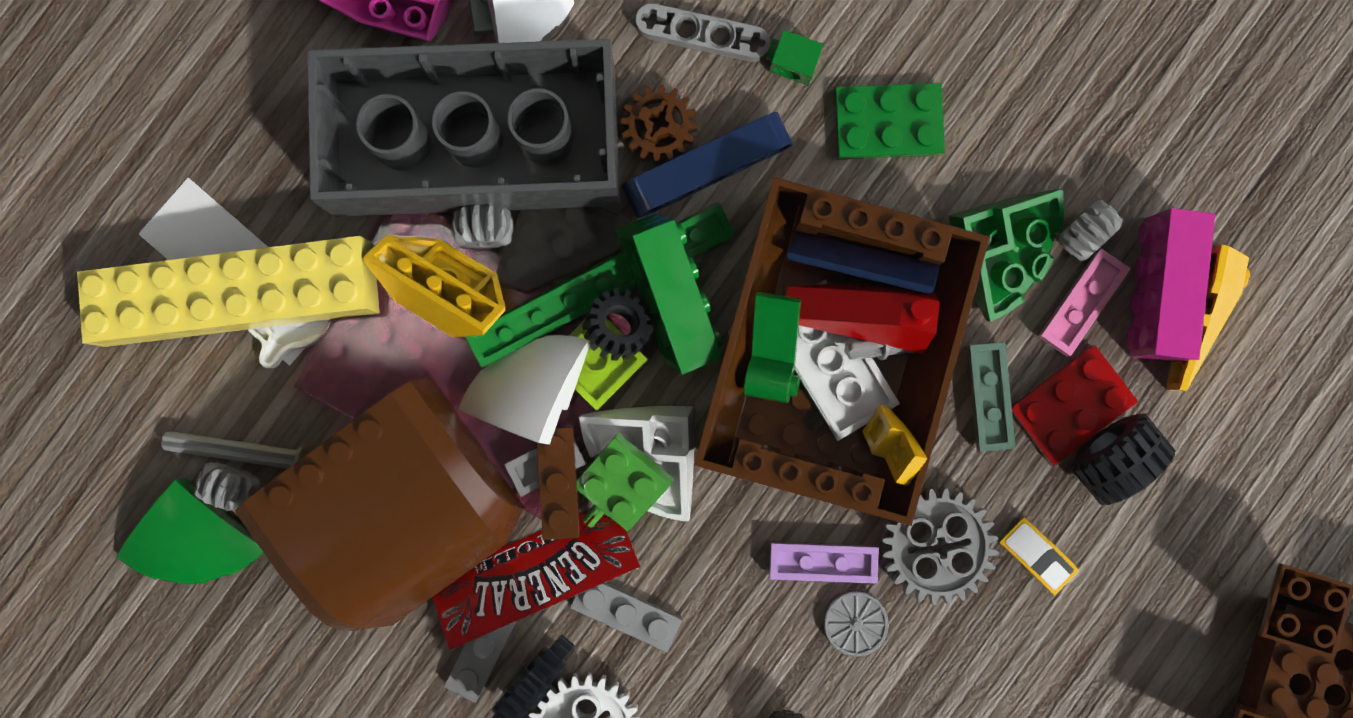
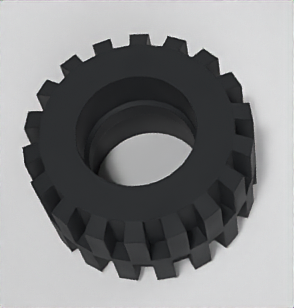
[1071,413,1175,505]

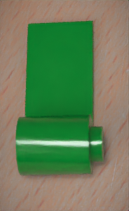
[744,292,801,403]

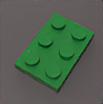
[834,83,945,160]

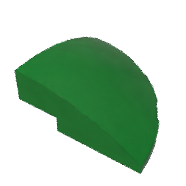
[949,189,1064,322]
[116,478,264,584]

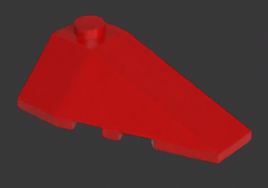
[785,281,940,354]

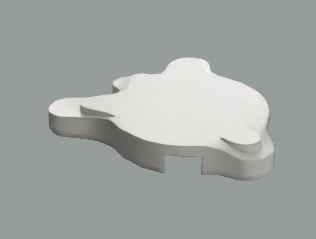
[248,319,333,369]

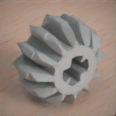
[1059,200,1123,261]
[452,204,513,249]
[195,462,260,512]

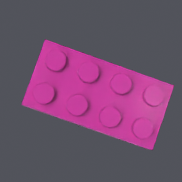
[1126,208,1216,362]

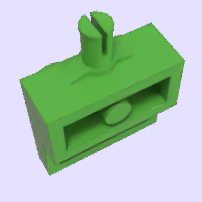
[577,432,674,531]

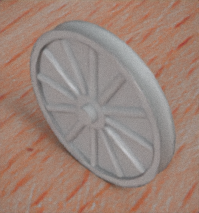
[824,591,889,657]

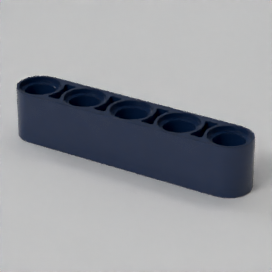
[622,112,793,219]

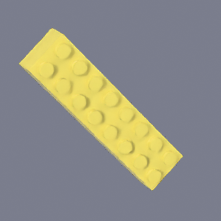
[77,236,380,347]

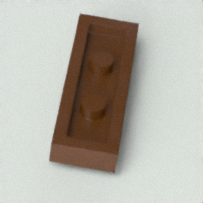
[537,427,580,540]

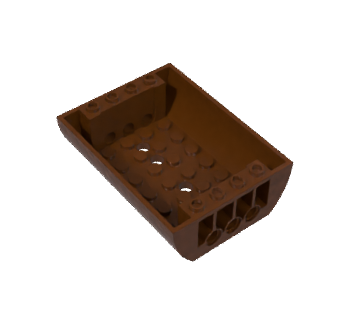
[694,177,990,526]

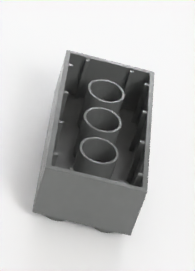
[308,39,620,217]

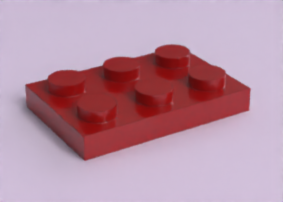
[1011,345,1138,466]

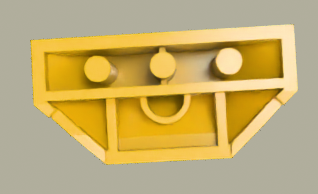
[363,234,505,338]

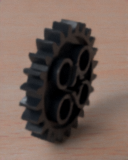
[491,634,575,718]

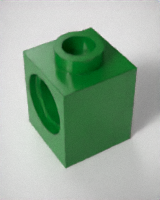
[766,30,824,86]

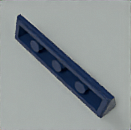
[787,232,940,294]

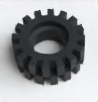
[582,289,654,361]

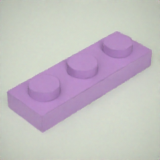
[769,542,879,583]

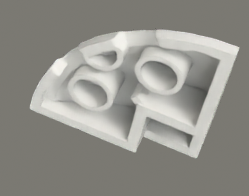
[488,0,574,43]
[458,335,591,444]
[579,406,694,521]

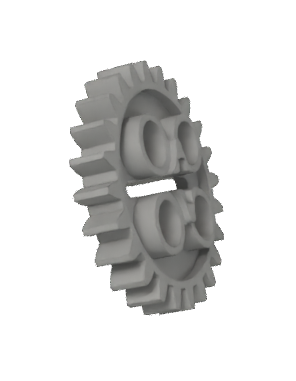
[880,488,999,605]

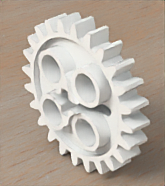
[529,672,640,718]

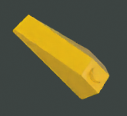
[1166,245,1250,391]

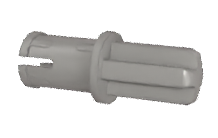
[844,338,914,360]

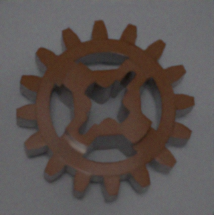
[621,85,698,164]

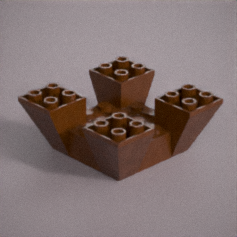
[1232,563,1353,718]

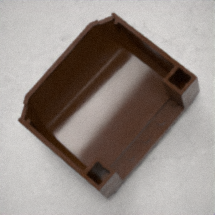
[235,377,525,631]

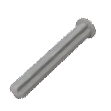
[161,431,307,469]

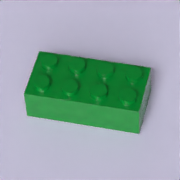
[616,213,722,375]

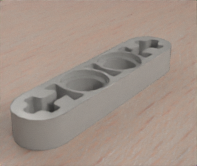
[636,4,770,62]

